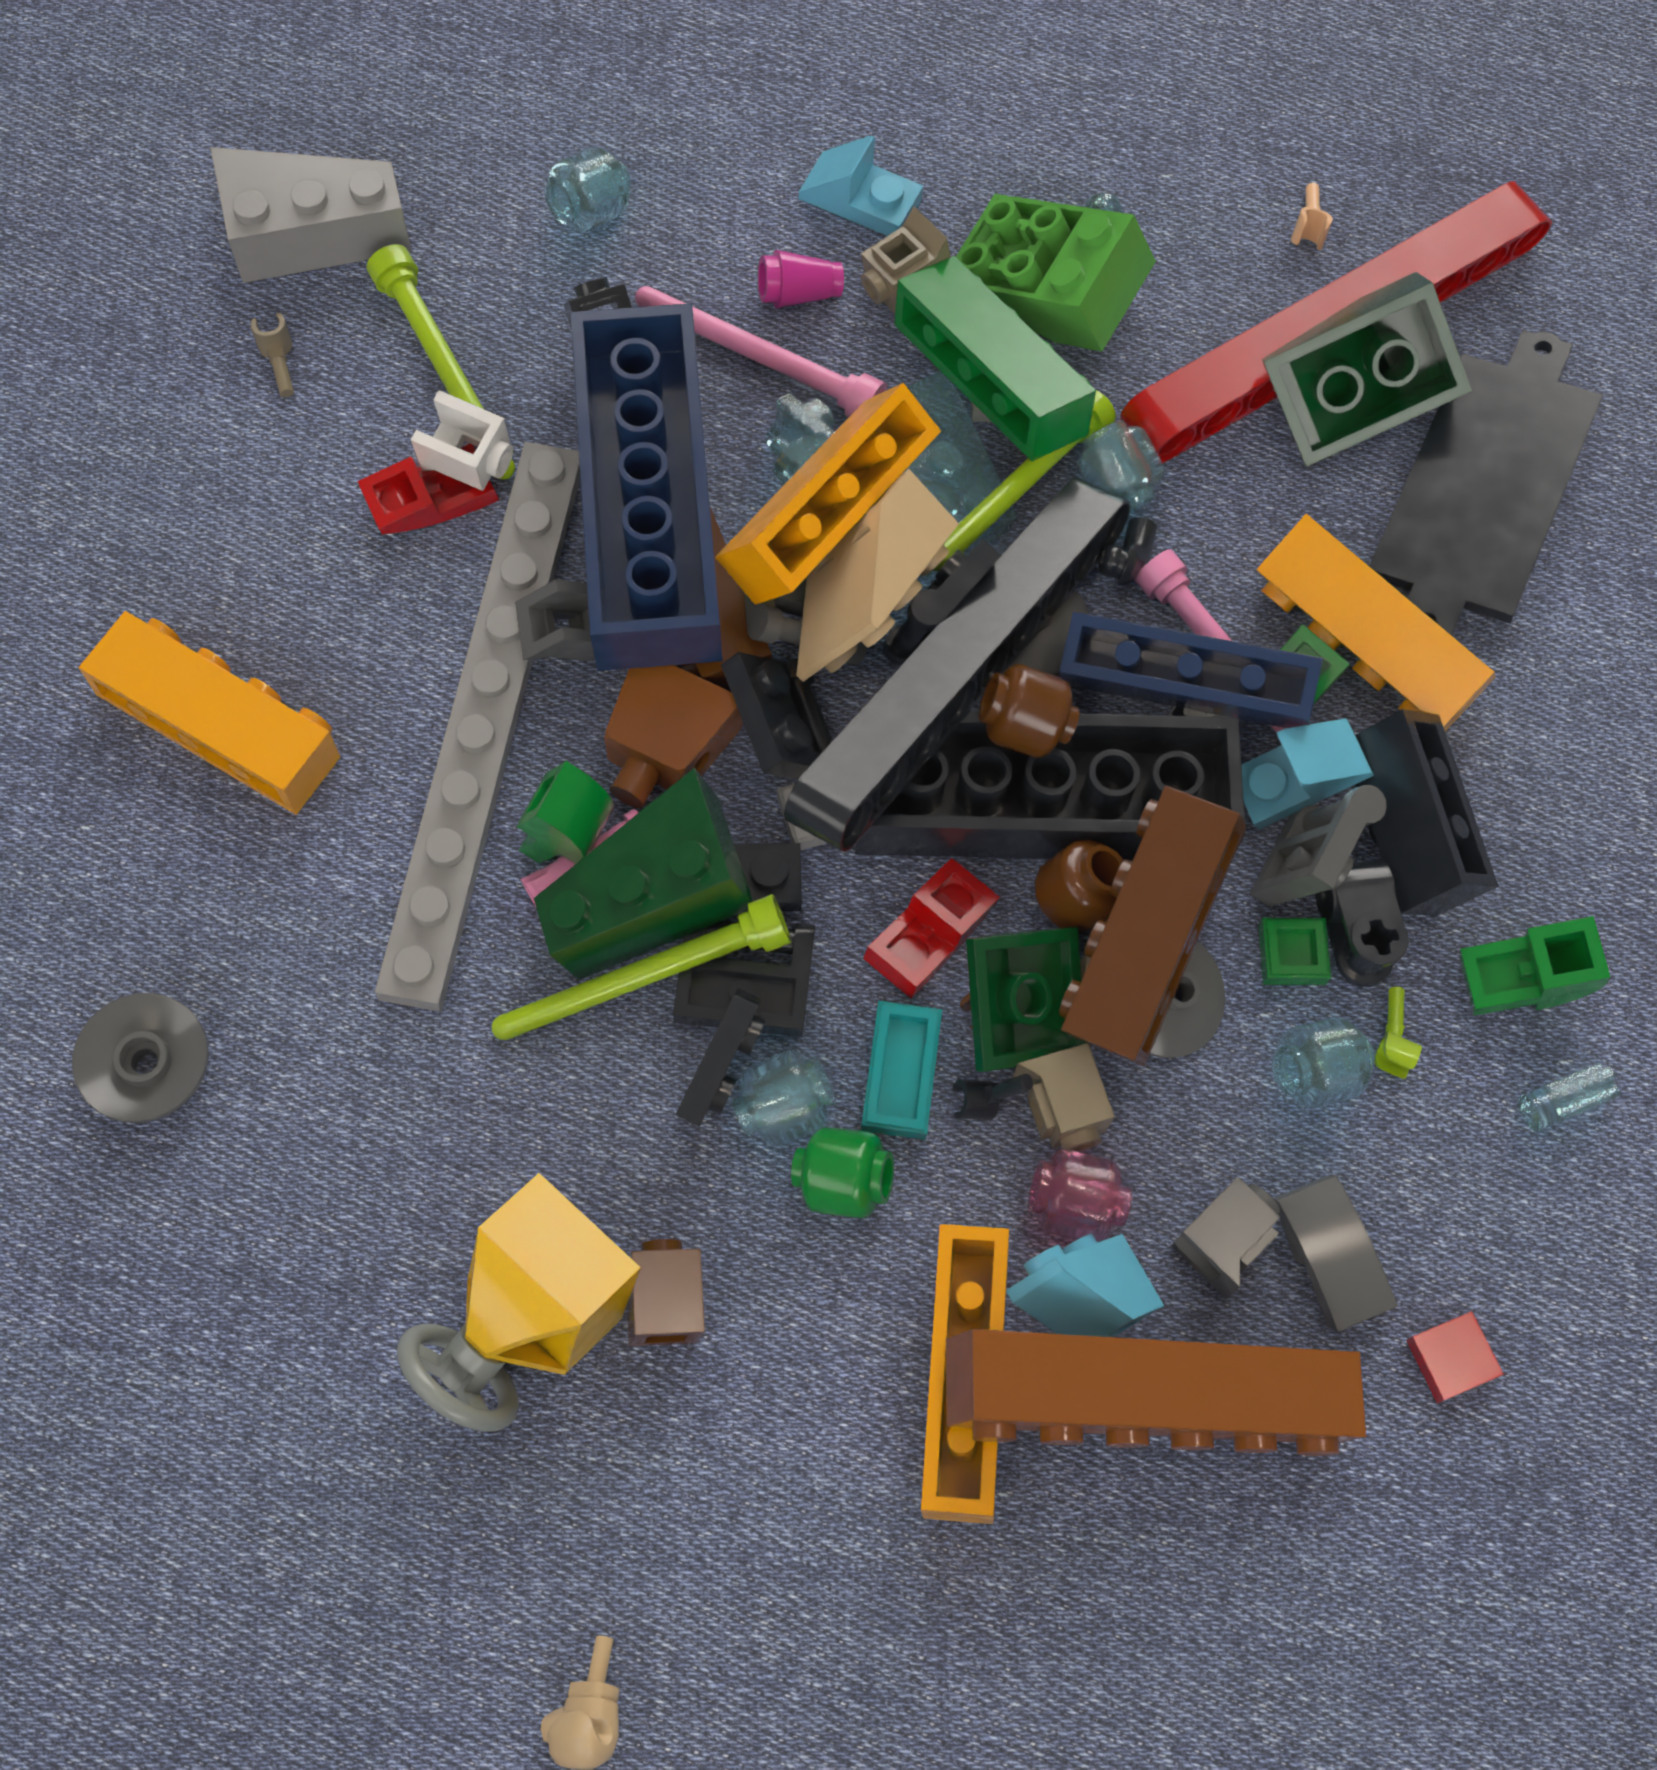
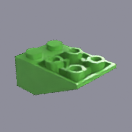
[956,194,1156,352]

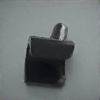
[952,1074,1033,1120]

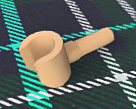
[1291,183,1333,250]

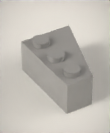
[210,147,412,283]

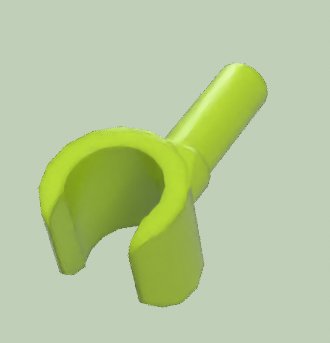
[1374,987,1422,1079]

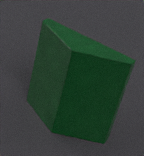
[966,927,1086,1072]

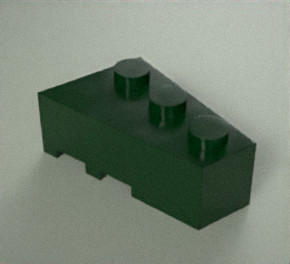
[534,767,753,980]

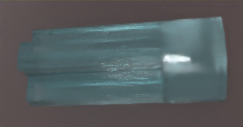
[1518,1063,1620,1132]

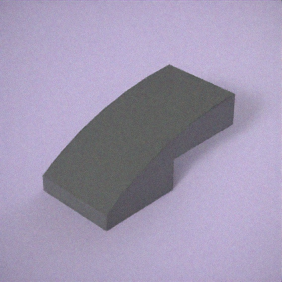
[1273,1174,1398,1332]

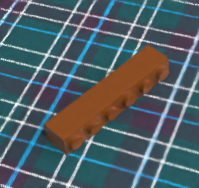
[946,1329,1366,1456]

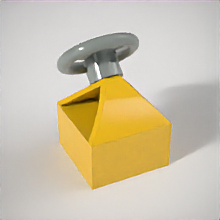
[397,1173,641,1432]

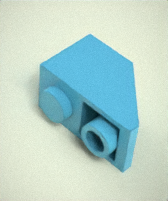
[1006,1233,1164,1337]

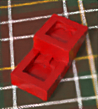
[357,443,499,535]
[863,858,1000,999]

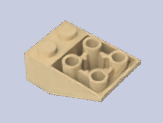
[797,469,959,682]

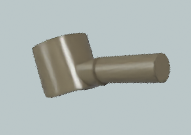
[251,313,294,397]

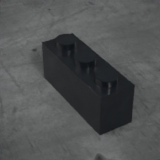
[1355,709,1499,916]

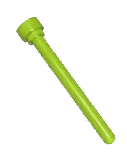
[366,244,515,480]
[933,390,1116,572]
[491,894,792,1040]

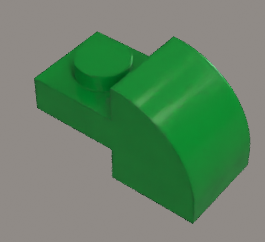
[516,761,614,864]
[1459,916,1611,1016]

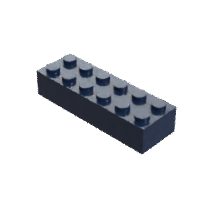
[570,303,723,671]

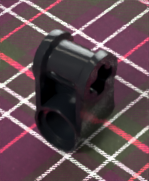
[1315,859,1409,987]

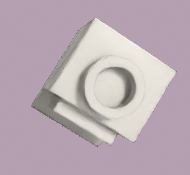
[411,390,513,491]

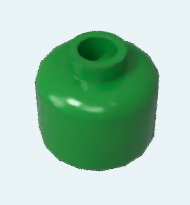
[791,1127,894,1219]

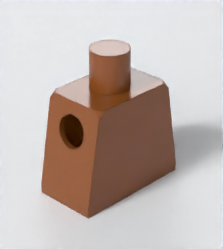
[604,665,744,808]

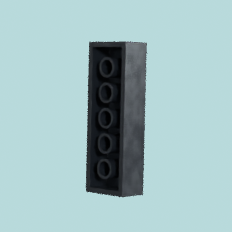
[855,708,1246,861]

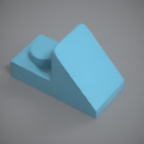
[798,136,923,236]
[1241,718,1374,830]

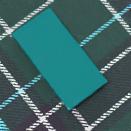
[861,1000,943,1140]

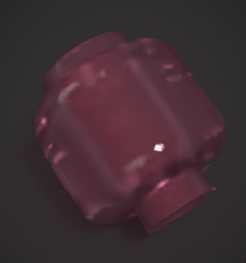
[1028,1149,1132,1242]

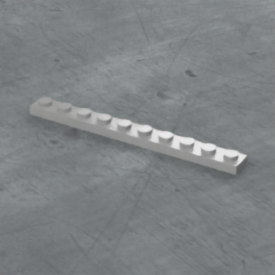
[374,442,580,1012]

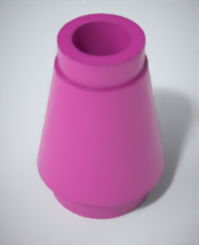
[758,249,844,309]

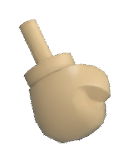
[541,1636,620,1770]

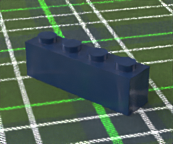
[1059,611,1323,728]

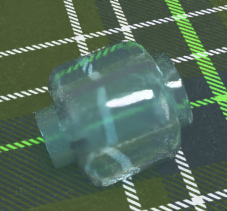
[545,147,630,232]
[1077,420,1165,512]
[1272,1016,1374,1109]
[732,1050,836,1147]

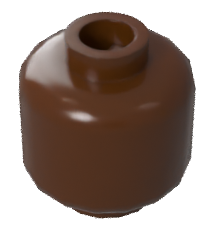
[978,664,1079,758]
[1034,839,1124,933]

